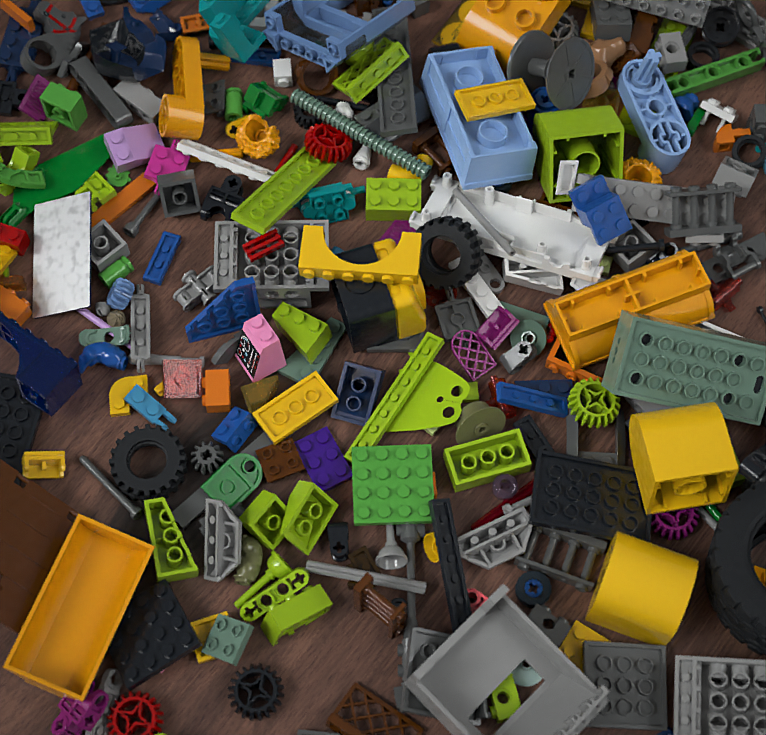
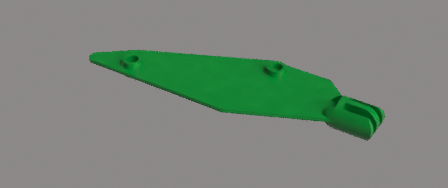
[0,126,130,227]

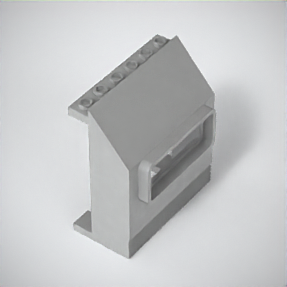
[404,584,610,735]

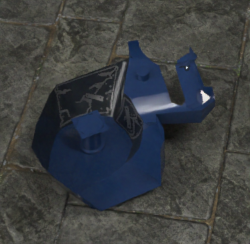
[89,6,182,82]

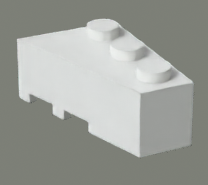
[502,258,564,296]

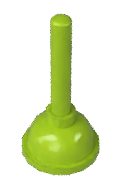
[234,550,292,609]

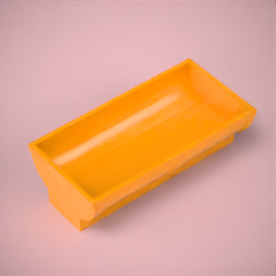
[543,249,715,371]
[3,514,155,702]

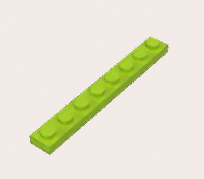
[344,332,445,463]

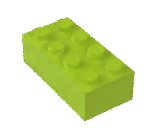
[443,428,532,493]

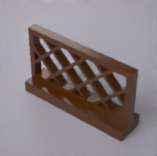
[326,682,425,735]

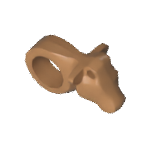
[584,37,626,99]

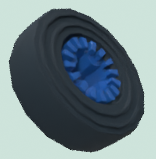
[515,571,551,608]

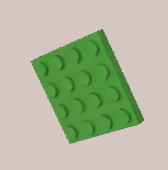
[351,444,434,526]

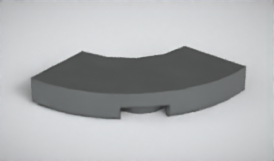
[57,41,90,78]
[211,330,242,365]

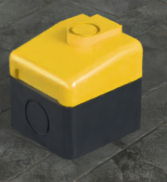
[331,238,426,353]

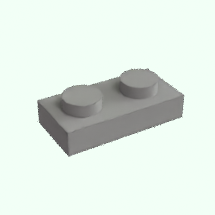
[686,233,724,246]

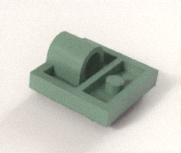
[201,613,254,666]

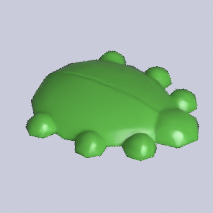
[105,165,131,187]

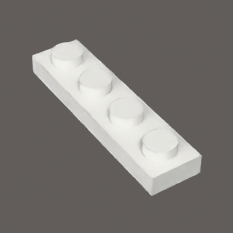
[449,257,505,318]

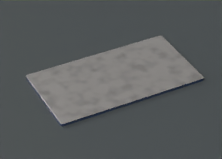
[32,192,92,319]

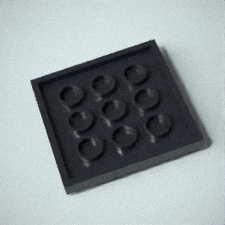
[108,579,202,691]

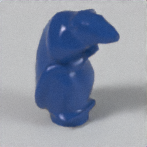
[78,342,128,374]

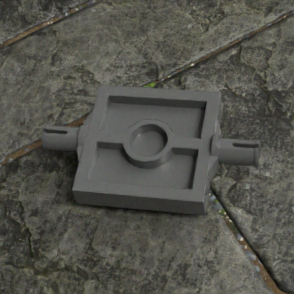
[434,289,480,348]

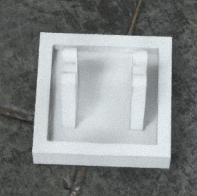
[699,98,739,133]

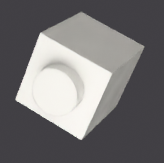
[273,58,293,88]

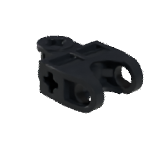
[200,175,245,221]

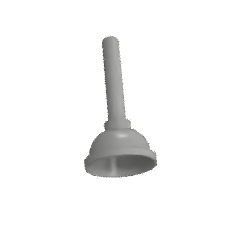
[375,525,408,570]

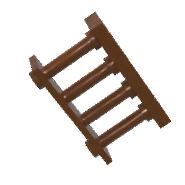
[412,125,454,178]
[353,572,406,639]

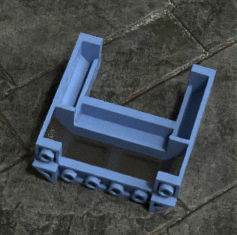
[262,0,416,73]

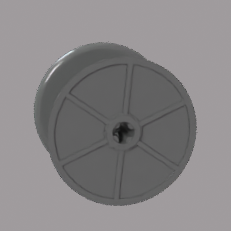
[507,30,595,110]

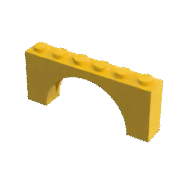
[298,225,422,286]

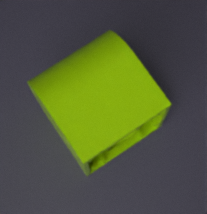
[532,105,624,204]

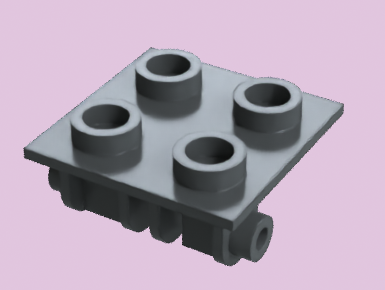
[203,79,226,117]

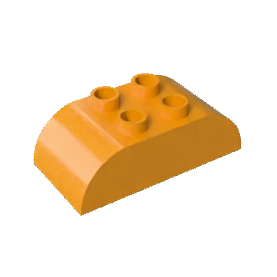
[456,0,572,81]

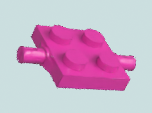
[144,139,190,195]

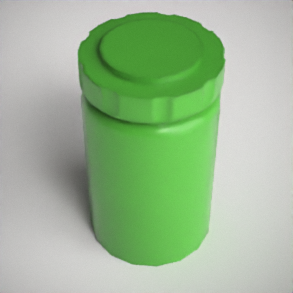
[225,87,243,122]
[98,256,134,289]

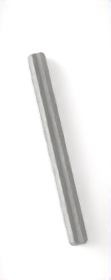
[306,560,427,594]

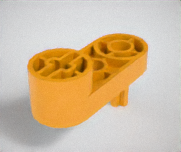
[159,36,231,141]

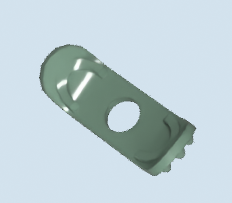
[79,324,131,347]

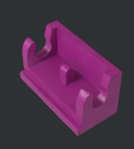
[475,306,520,350]

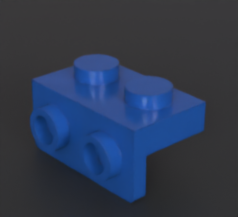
[211,406,258,453]

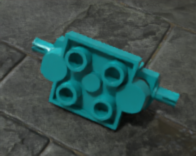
[292,182,366,223]

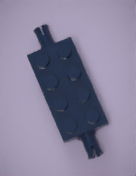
[0,0,44,82]

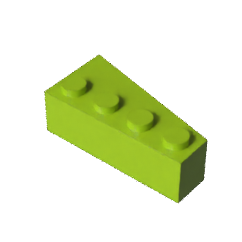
[144,497,199,582]

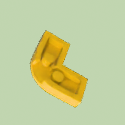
[109,375,149,417]

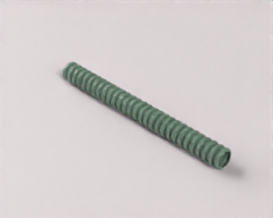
[290,88,431,180]

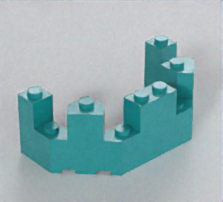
[199,0,270,63]

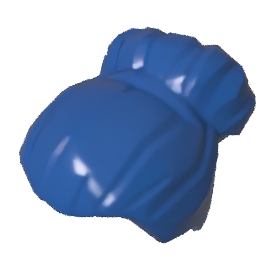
[673,93,700,122]

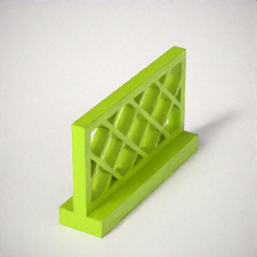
[332,37,409,104]
[0,121,58,146]

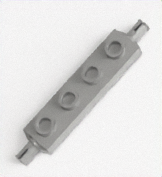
[131,284,151,373]

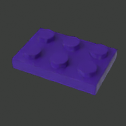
[294,426,352,492]

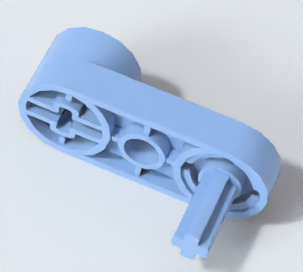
[617,49,691,174]

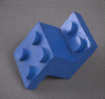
[568,174,632,246]

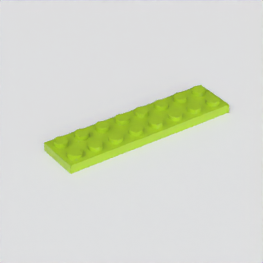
[231,146,337,235]

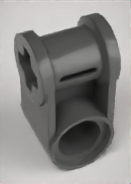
[499,341,537,375]

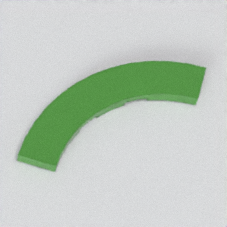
[0,162,46,189]

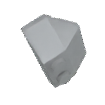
[204,498,242,582]
[457,506,533,570]

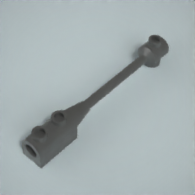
[396,523,425,682]

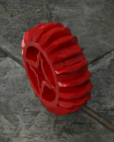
[304,122,353,164]
[106,690,164,735]

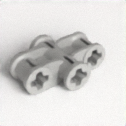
[173,265,218,312]

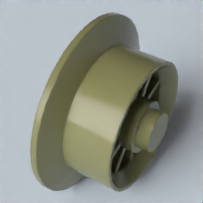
[455,401,506,445]

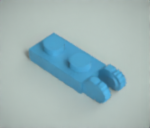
[124,384,177,431]

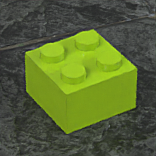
[238,490,286,551]

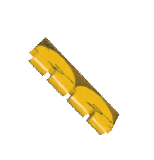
[432,0,476,46]

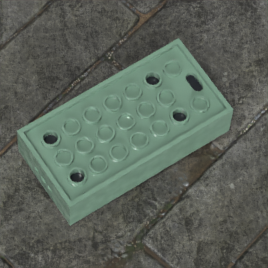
[601,310,766,426]

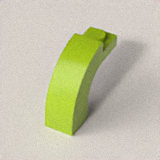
[0,145,40,196]

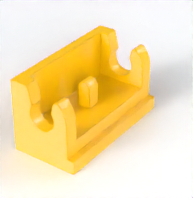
[22,451,65,479]

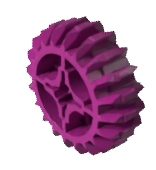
[651,507,700,540]

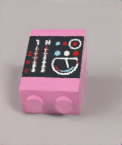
[235,314,287,384]

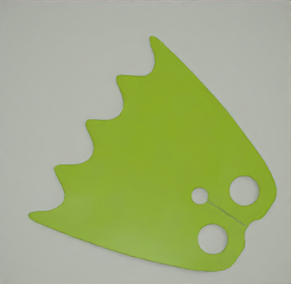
[386,352,470,432]

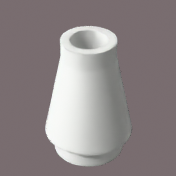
[353,144,372,170]

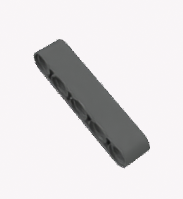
[69,56,133,129]

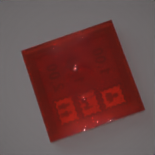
[162,359,203,399]

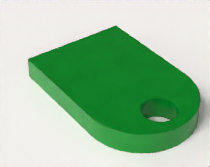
[200,453,263,509]

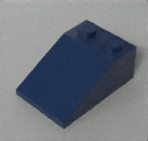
[331,360,386,426]

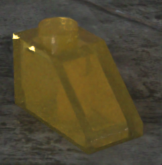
[241,375,279,414]

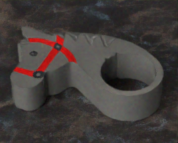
[20,1,87,77]

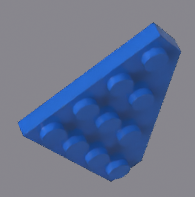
[185,277,261,343]

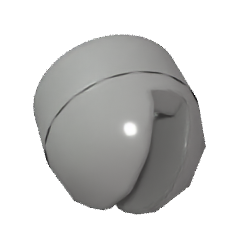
[95,302,111,317]

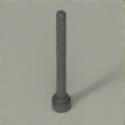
[123,190,161,238]

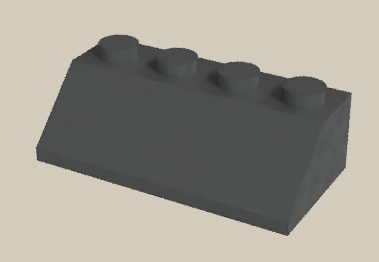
[353,85,433,143]

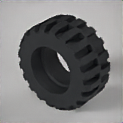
[416,216,484,291]

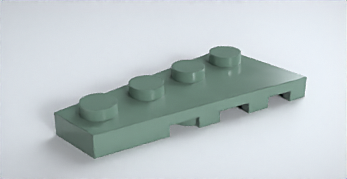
[277,317,346,383]

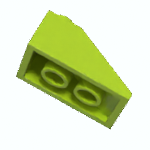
[280,480,339,556]

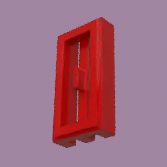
[242,228,285,263]

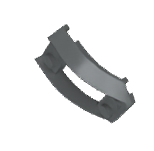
[566,398,626,466]

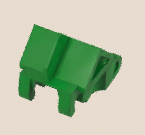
[242,81,289,119]

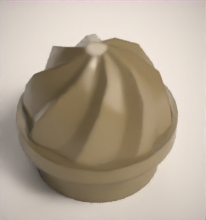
[107,310,126,327]

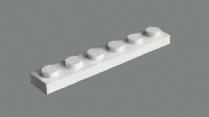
[176,139,275,182]

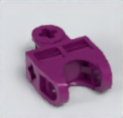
[51,681,109,735]

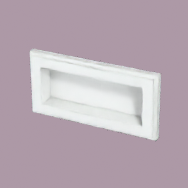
[555,160,579,195]

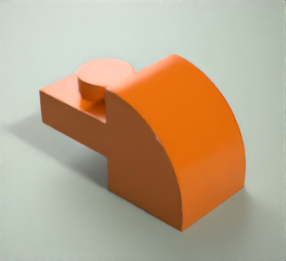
[713,124,751,153]

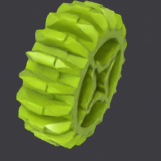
[567,377,621,429]

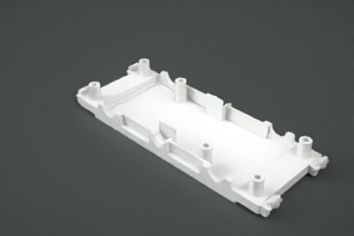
[408,172,619,283]

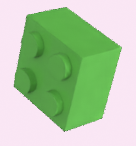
[39,82,88,132]

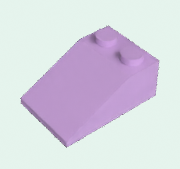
[104,123,165,173]

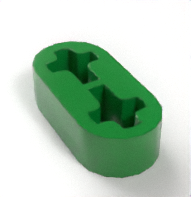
[687,107,706,138]

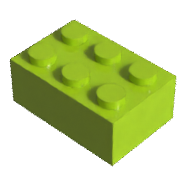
[366,178,421,221]

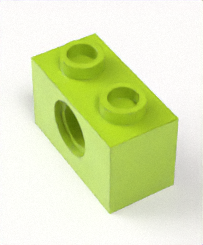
[487,673,521,724]

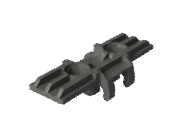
[701,232,766,287]

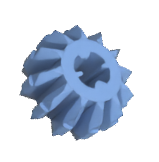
[106,277,135,311]

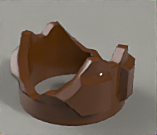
[295,59,339,96]

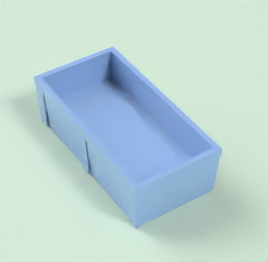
[419,45,538,190]

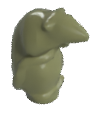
[233,534,263,586]

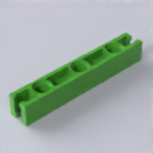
[665,47,766,97]

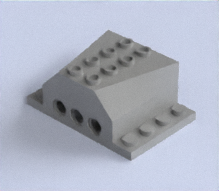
[213,220,329,309]
[674,655,766,735]

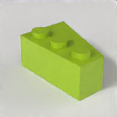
[272,301,333,365]
[260,584,333,646]

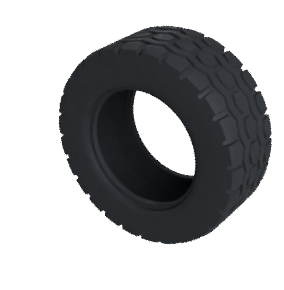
[705,481,766,656]

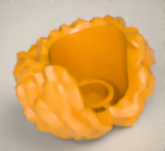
[235,114,281,160]
[623,156,662,184]

